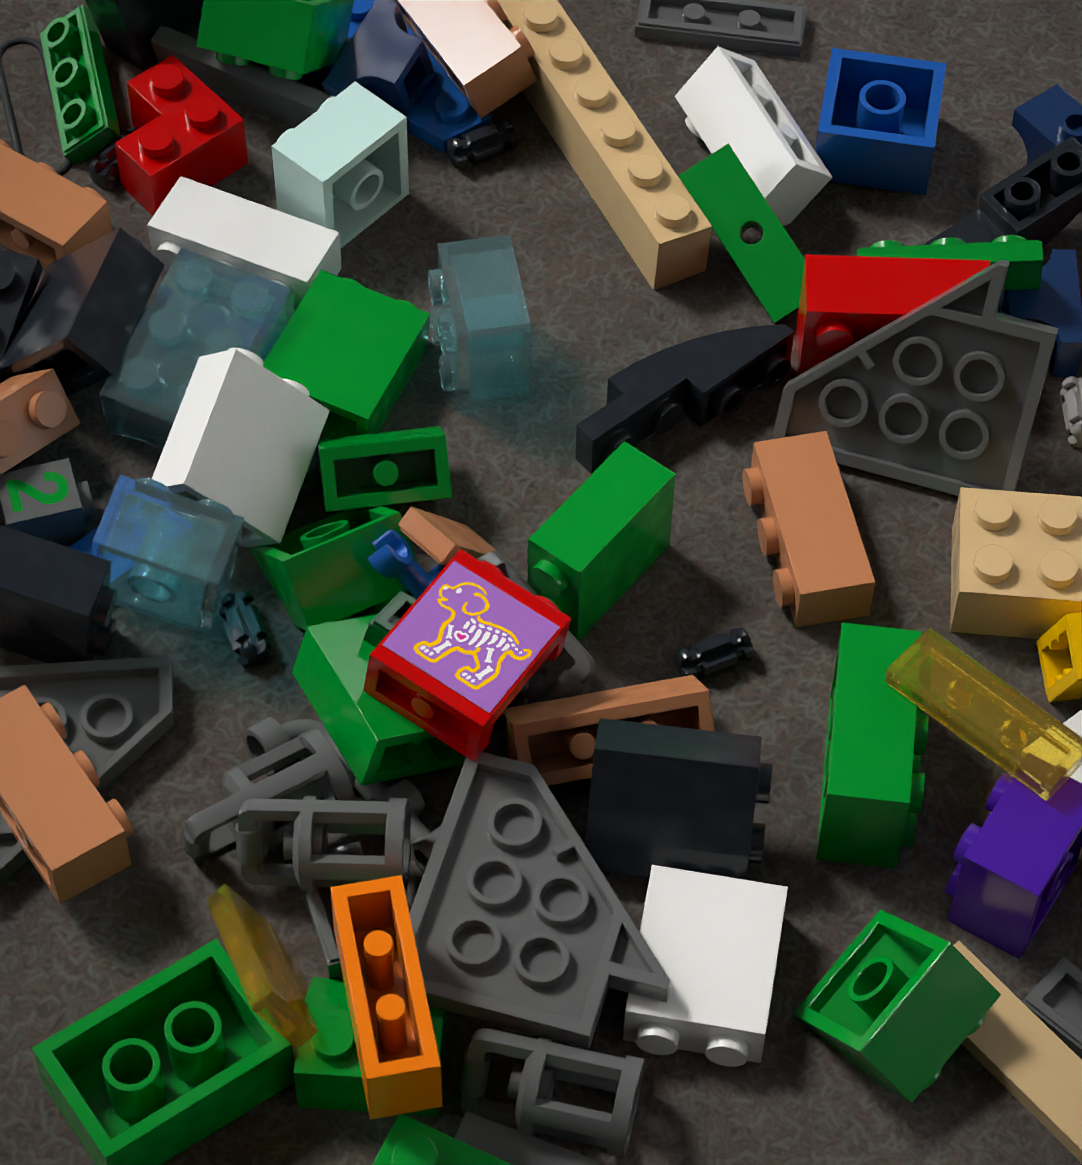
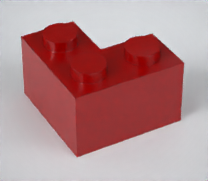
[115,55,248,216]

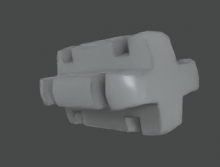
[1060,376,1082,448]

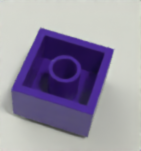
[945,755,1082,959]

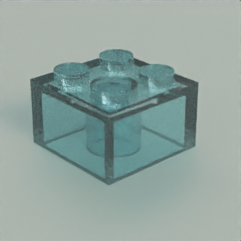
[428,234,532,412]
[91,475,244,634]

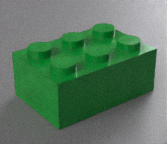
[816,623,932,869]
[32,938,295,1165]

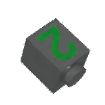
[0,458,96,546]

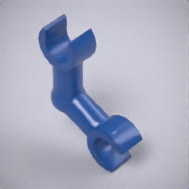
[368,529,445,600]

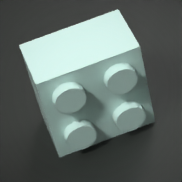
[272,82,409,249]

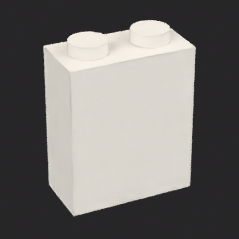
[147,348,330,548]
[623,865,788,1067]

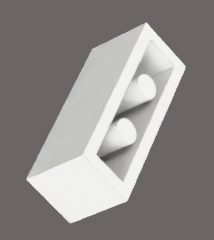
[675,46,832,226]
[147,176,342,312]

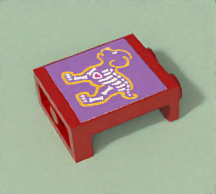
[363,549,571,762]

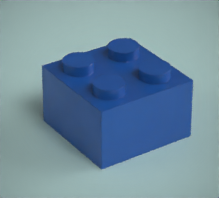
[815,48,947,195]

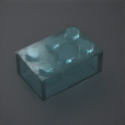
[99,248,295,450]

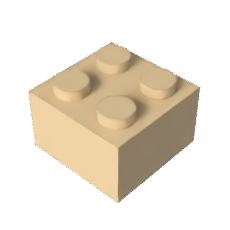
[950,487,1082,639]

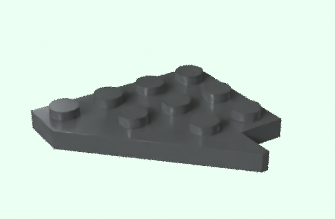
[772,259,1059,496]
[0,656,175,886]
[409,752,670,1049]

